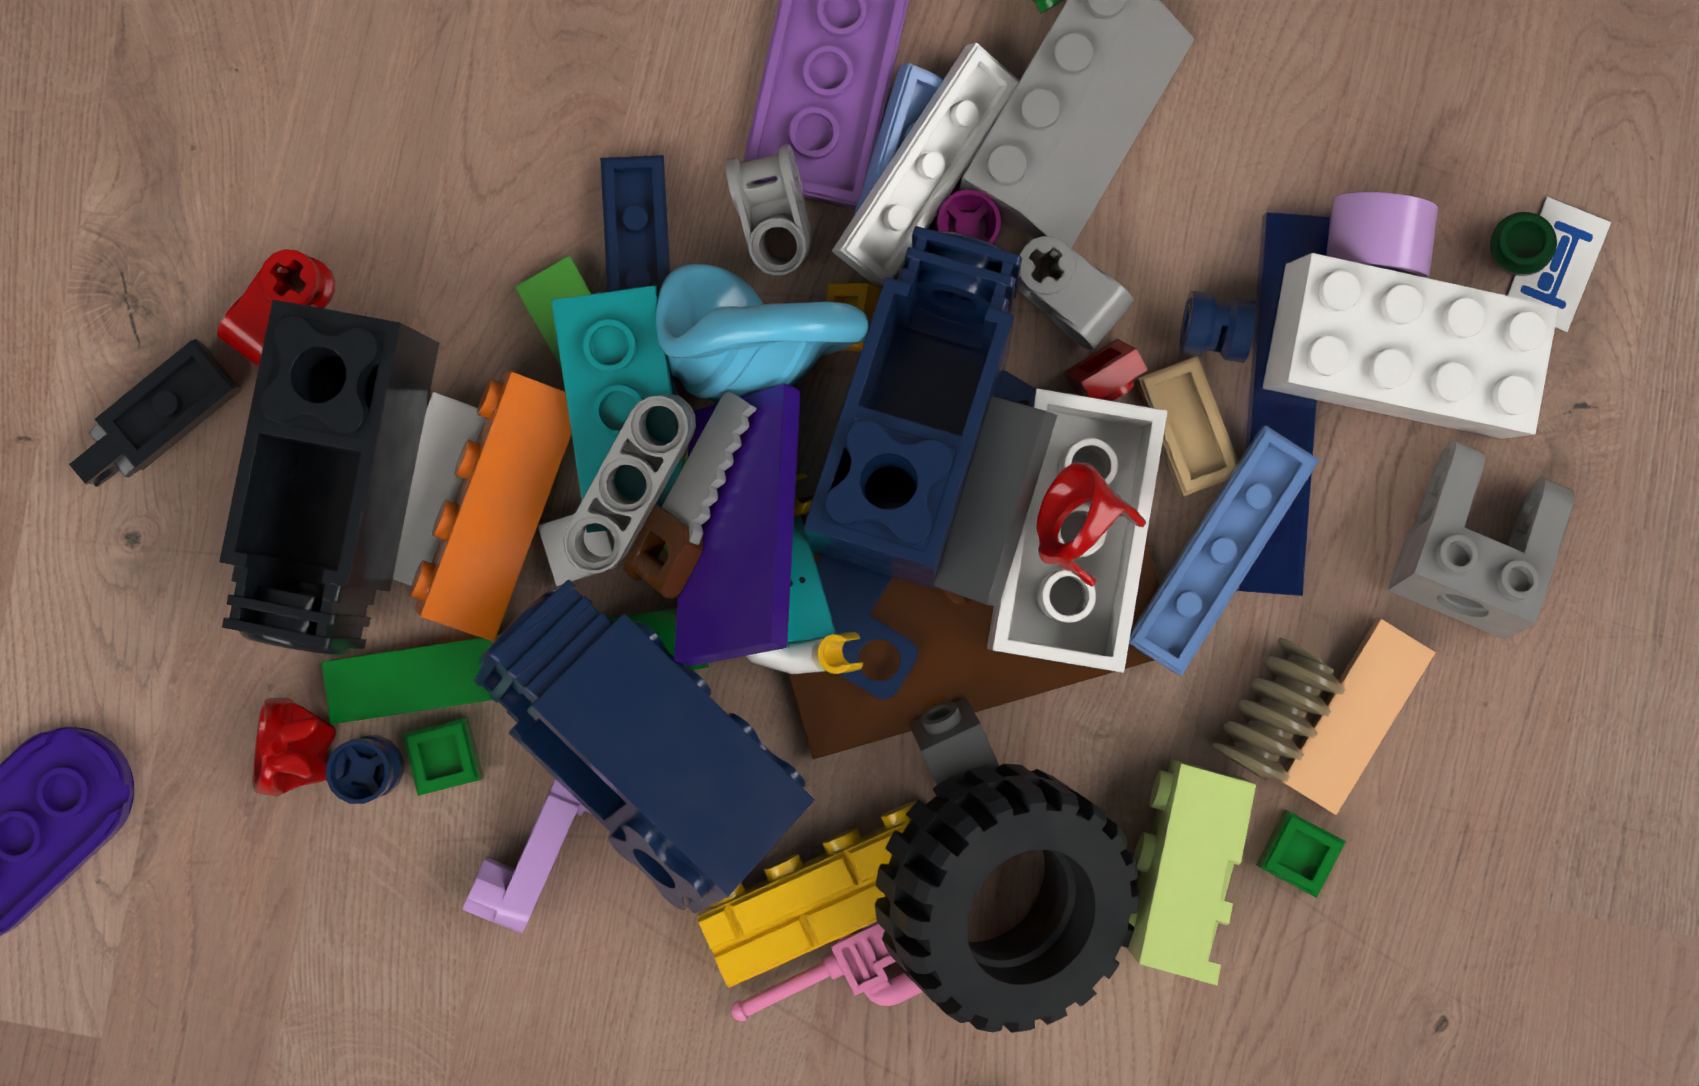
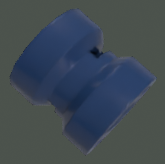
[1179,290,1257,363]
[326,736,404,804]

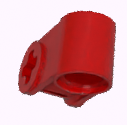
[217,249,335,367]

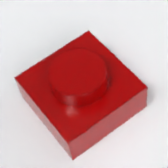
[1064,339,1148,401]

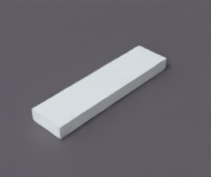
[832,42,1020,287]

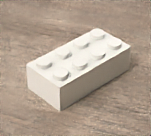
[1263,253,1559,439]
[987,389,1167,673]

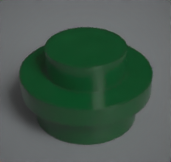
[1490,212,1557,276]

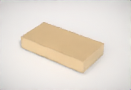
[1135,356,1238,497]

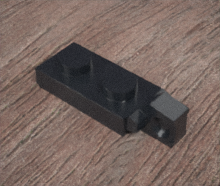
[69,339,241,487]

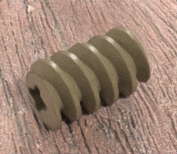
[1211,638,1345,782]

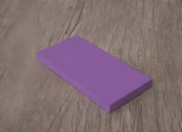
[743,0,909,210]

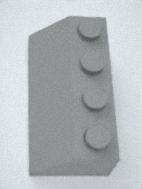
[959,0,1194,248]

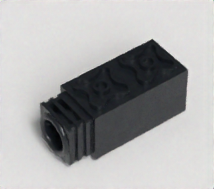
[219,300,440,655]

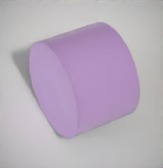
[1326,192,1438,278]

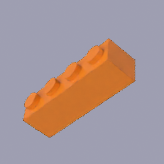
[409,371,572,642]

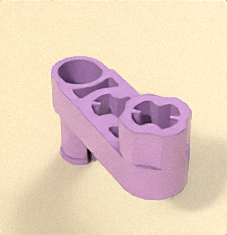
[462,779,590,934]

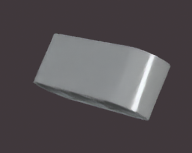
[563,393,696,574]

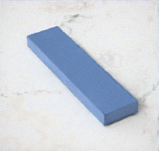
[1129,425,1319,676]

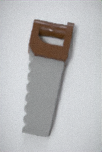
[623,392,757,598]

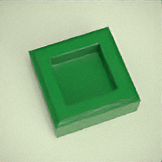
[403,717,483,796]
[1256,809,1346,898]

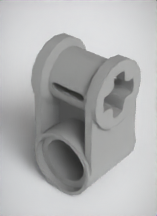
[726,144,813,275]
[1016,236,1134,351]

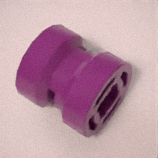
[935,189,1001,245]

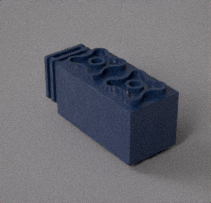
[804,226,1022,590]
[473,579,815,913]

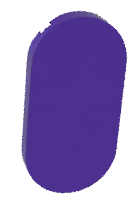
[0,727,134,936]

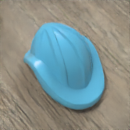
[656,264,871,403]

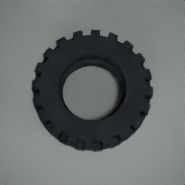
[875,763,1140,1033]

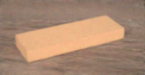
[1279,619,1436,815]

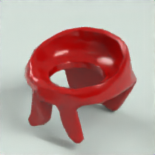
[1036,462,1146,587]
[252,698,336,797]

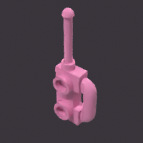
[731,922,923,1021]

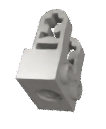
[1387,440,1575,640]

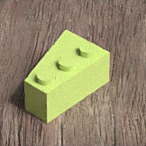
[1126,759,1256,985]

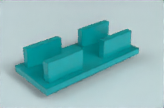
[551,286,683,533]

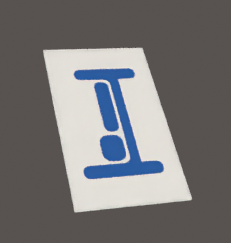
[1507,197,1611,332]

